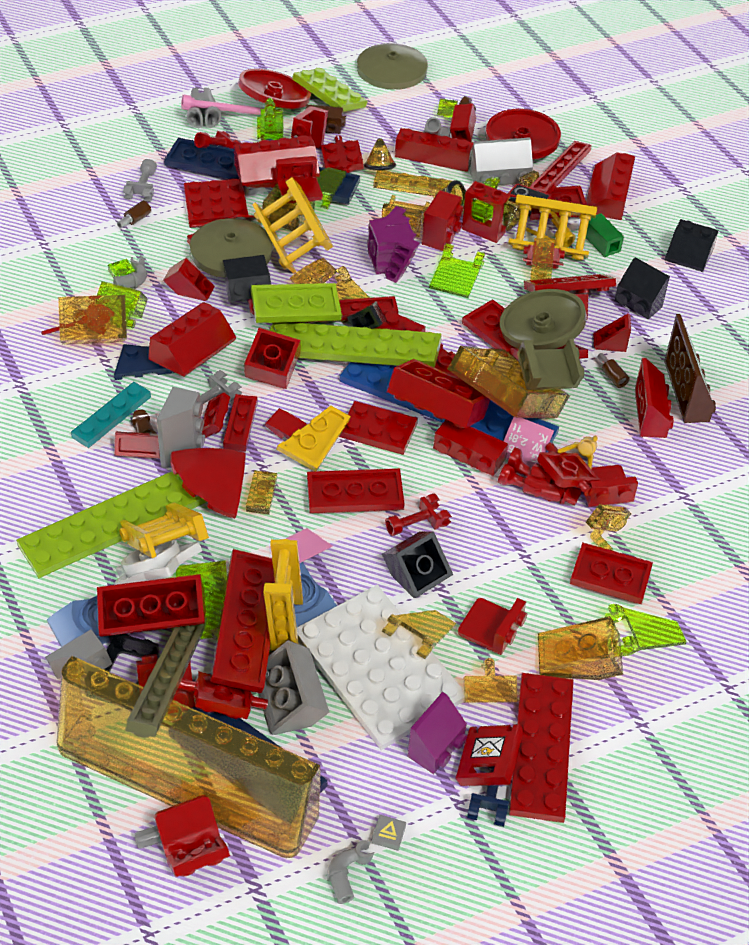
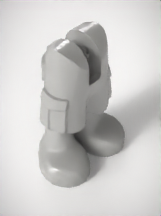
[186,87,221,128]

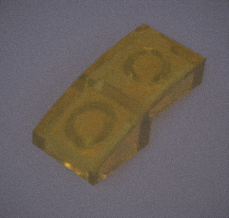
[530,238,555,280]
[290,258,337,284]

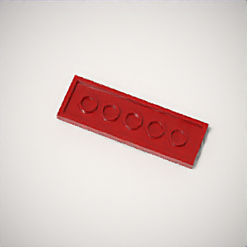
[210,549,275,694]
[509,672,574,823]

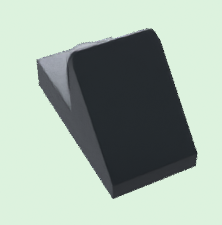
[347,302,386,329]

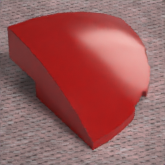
[170,448,246,519]

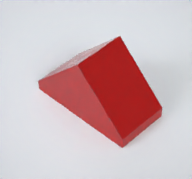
[593,313,631,352]

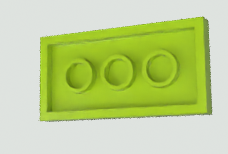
[292,67,367,112]
[251,283,342,323]

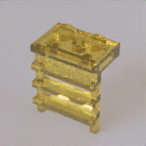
[382,195,430,237]

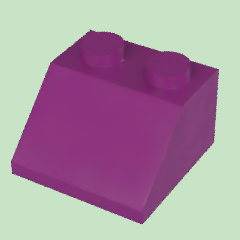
[407,692,467,774]

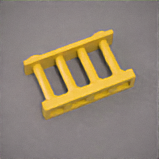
[252,178,334,274]
[508,194,597,260]
[119,502,209,558]
[264,539,303,651]

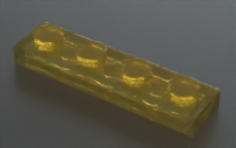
[373,170,452,196]

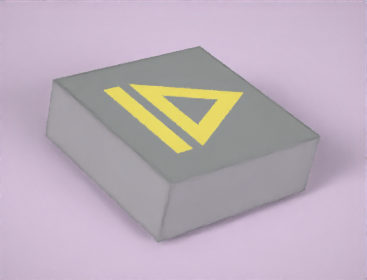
[372,815,407,851]

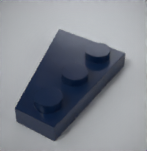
[114,344,175,380]

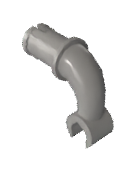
[113,256,147,290]
[326,840,374,904]

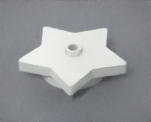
[114,539,203,585]

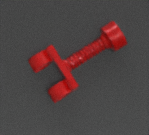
[194,131,241,149]
[385,493,452,536]

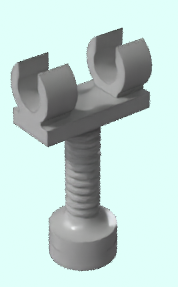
[424,117,451,137]
[123,159,157,202]
[200,370,242,404]

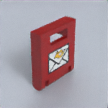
[455,724,523,786]

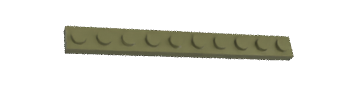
[125,617,207,738]

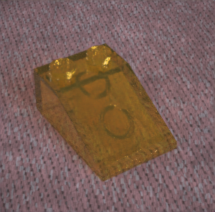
[538,616,623,680]

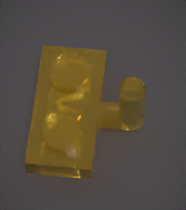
[585,504,632,551]
[463,658,518,703]

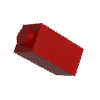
[450,103,476,142]

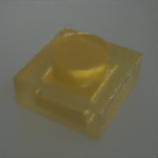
[520,170,539,187]

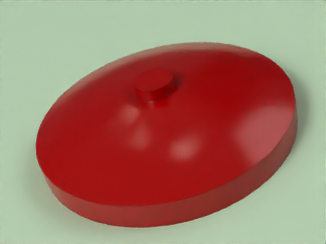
[238,68,311,109]
[485,108,561,159]

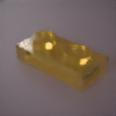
[246,470,277,515]

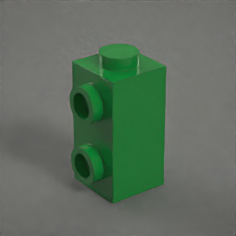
[586,213,624,257]

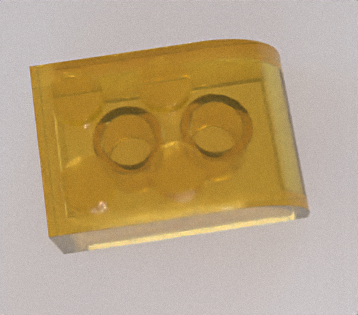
[58,295,127,345]

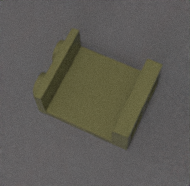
[517,339,585,390]

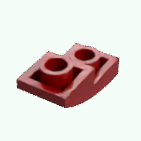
[265,408,307,439]

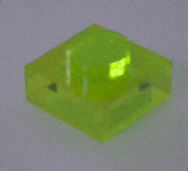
[437,99,458,117]
[108,258,135,277]

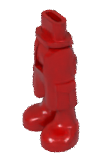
[498,447,582,506]

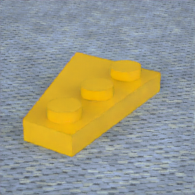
[276,405,351,471]

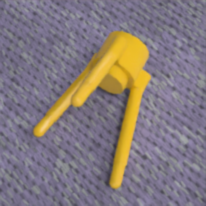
[526,211,576,248]
[558,435,598,470]

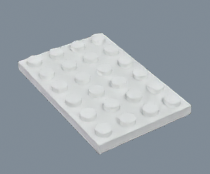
[297,584,468,751]

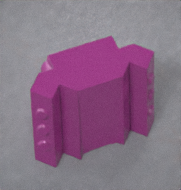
[367,206,420,283]

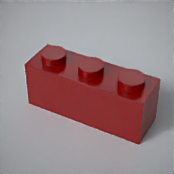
[433,420,508,476]

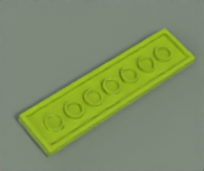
[270,322,442,368]
[16,471,207,579]

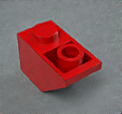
[163,258,215,301]

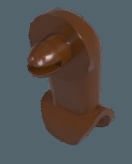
[131,409,157,434]

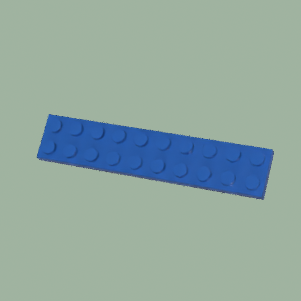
[339,362,559,452]

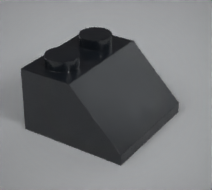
[665,219,719,272]
[222,255,271,302]
[615,257,670,320]
[382,531,453,598]

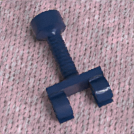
[467,767,509,827]

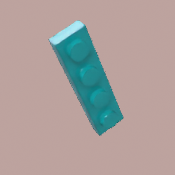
[71,382,151,449]

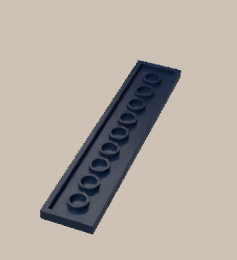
[164,137,360,205]

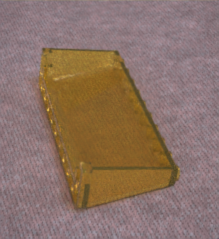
[56,656,321,858]

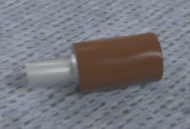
[117,200,152,228]
[597,353,630,388]

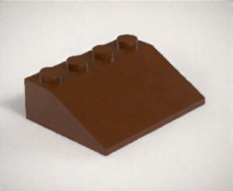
[664,314,716,423]

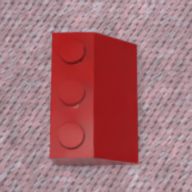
[634,358,674,438]

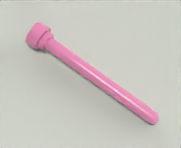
[181,94,270,116]

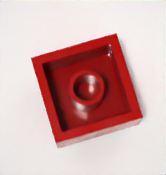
[422,190,464,251]
[244,328,301,389]

